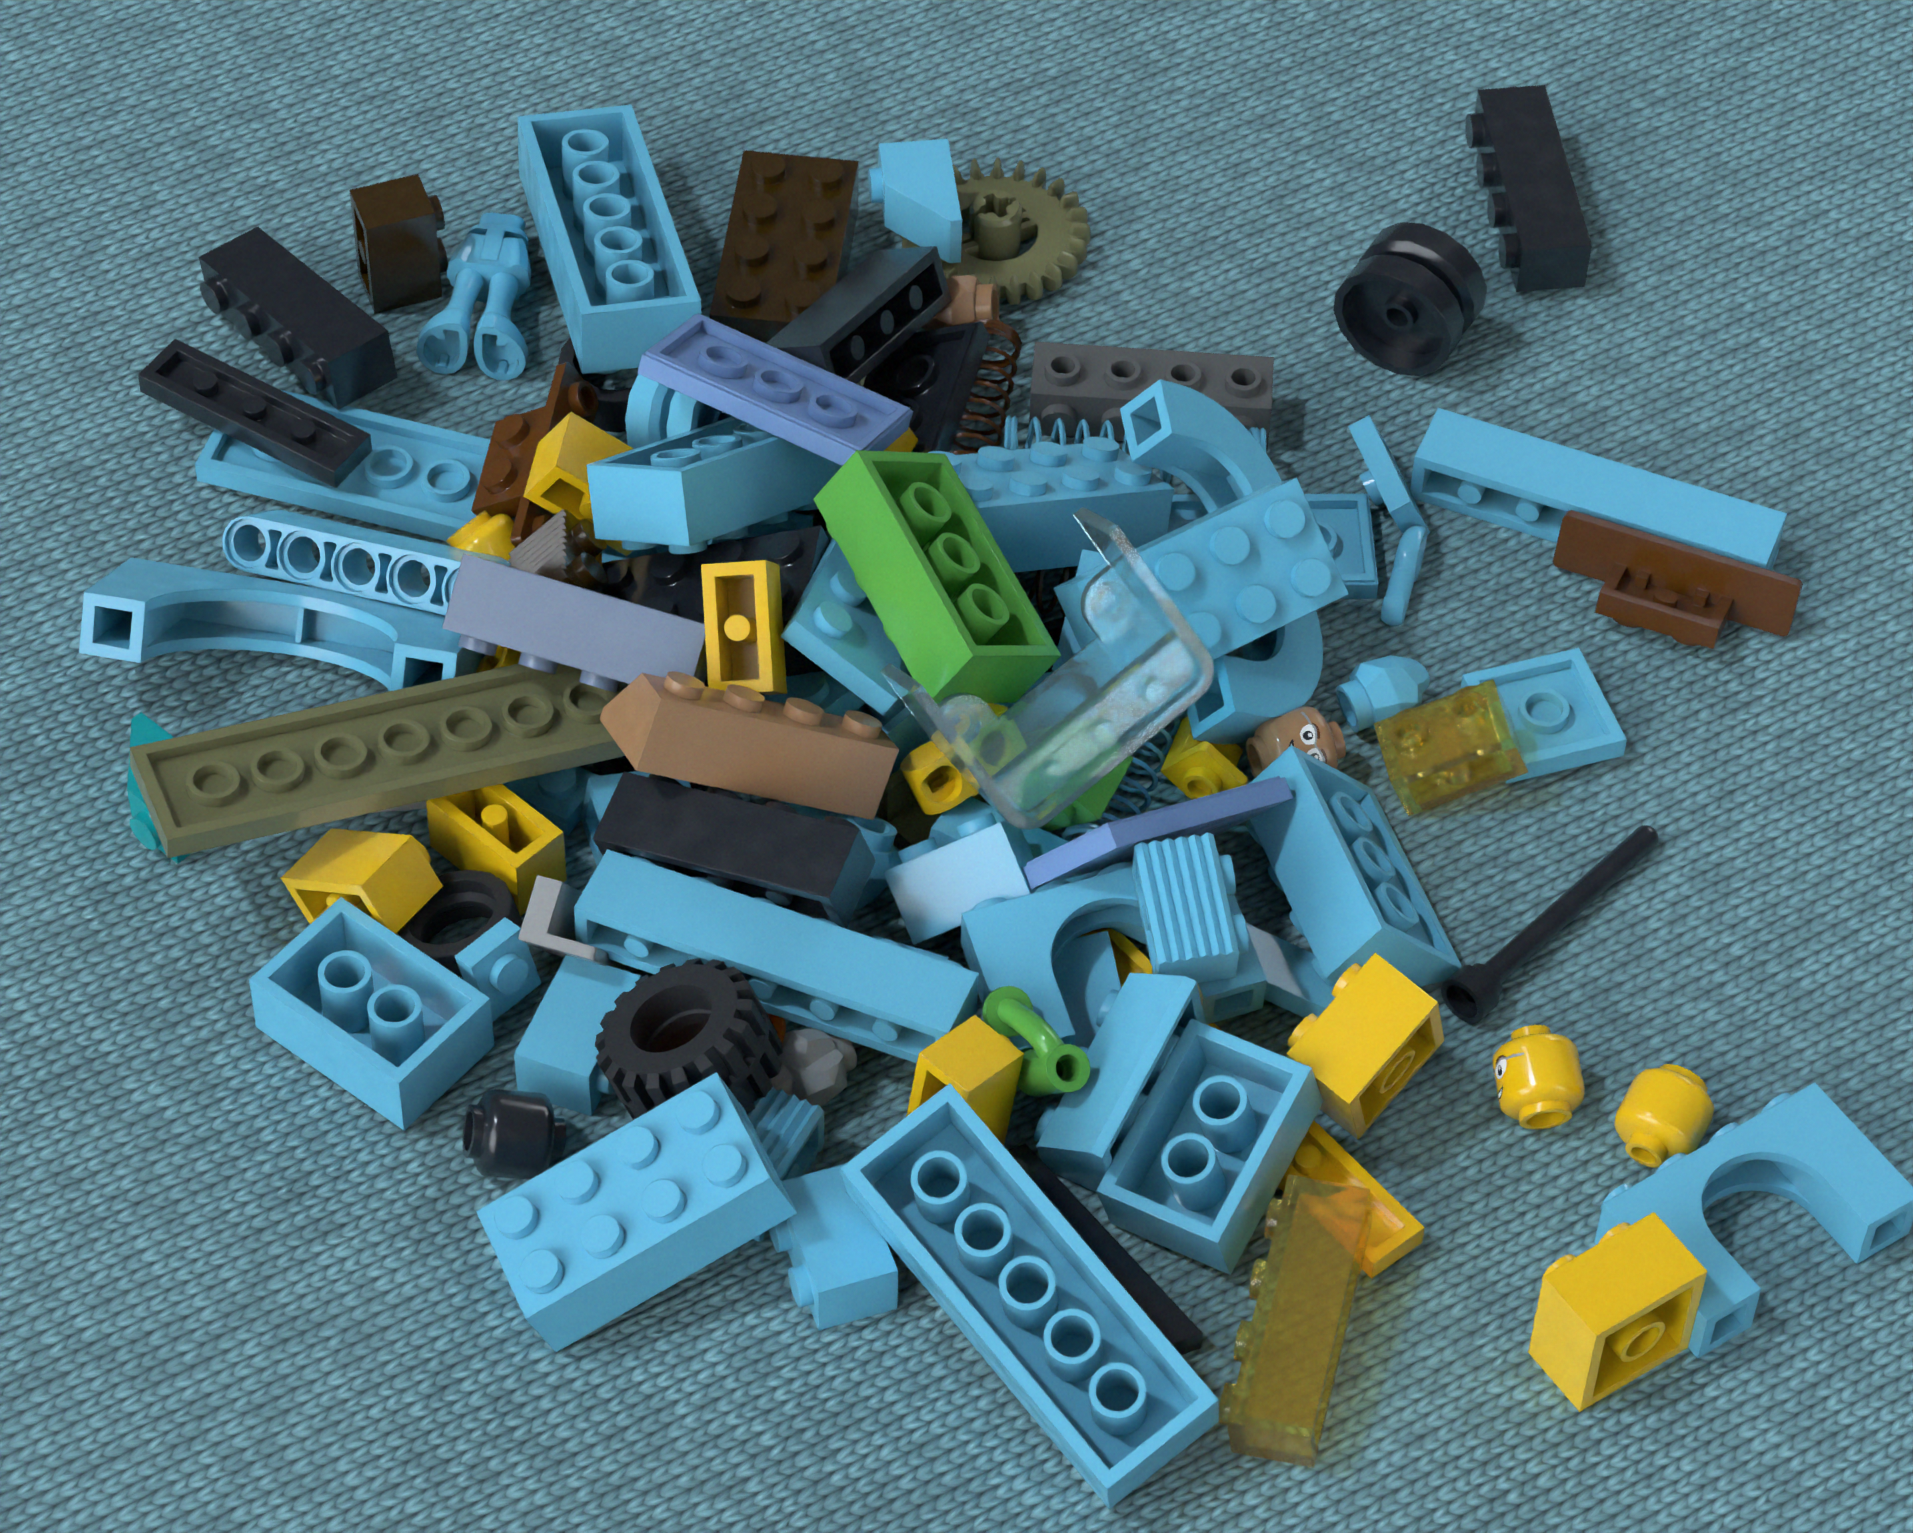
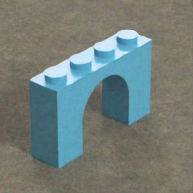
[961,851,1267,1053]
[1594,1082,1913,1359]

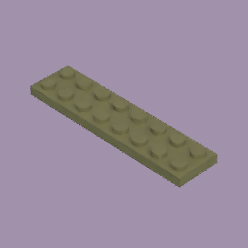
[130,663,629,858]

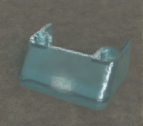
[880,507,1214,830]

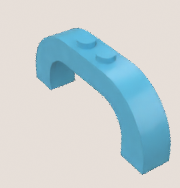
[1120,379,1323,745]

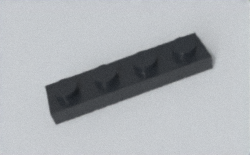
[138,339,372,488]

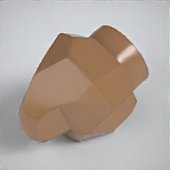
[921,275,1000,331]

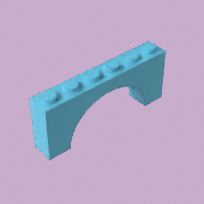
[79,557,487,691]

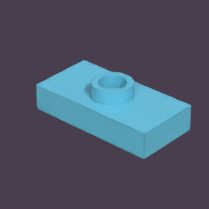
[1348,415,1430,535]

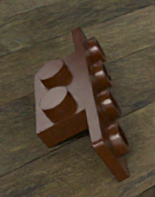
[471,362,599,548]
[1553,510,1803,649]

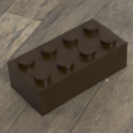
[710,150,859,343]

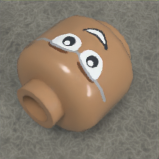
[1246,706,1346,778]

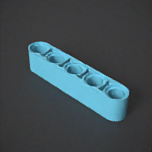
[222,510,511,615]

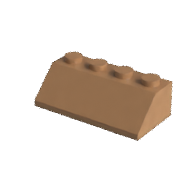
[599,671,899,820]

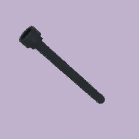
[1441,825,1658,1024]

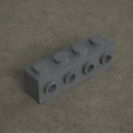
[1029,342,1274,451]

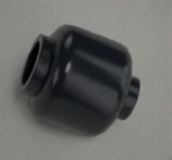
[462,1089,566,1180]

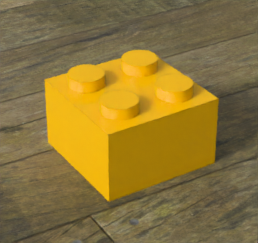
[1286,953,1445,1140]
[1528,1212,1707,1412]

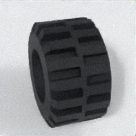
[595,958,783,1120]

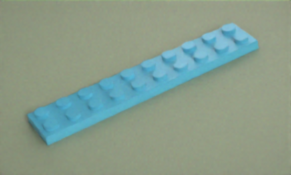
[195,390,813,563]

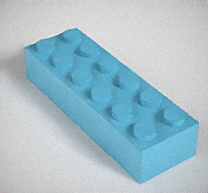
[517,105,701,374]
[840,1083,1219,1510]

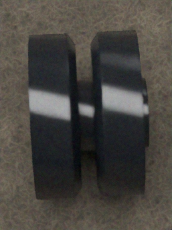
[1333,222,1487,376]

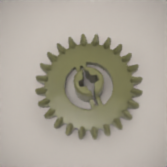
[900,157,1091,305]

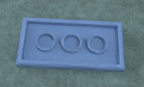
[637,313,913,466]
[1023,776,1293,889]

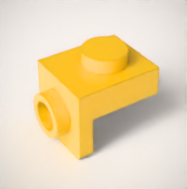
[1160,716,1248,800]

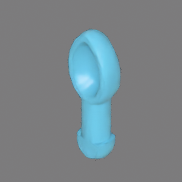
[1381,525,1428,626]

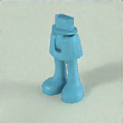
[416,212,531,380]

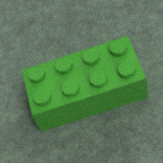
[813,450,1061,704]

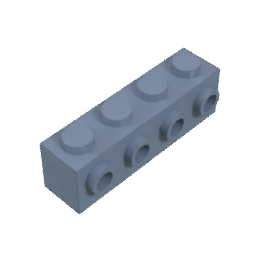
[442,553,707,692]

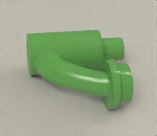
[982,986,1090,1096]

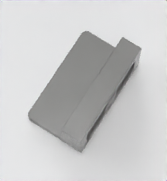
[518,875,626,970]

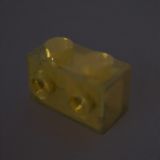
[1374,679,1528,816]

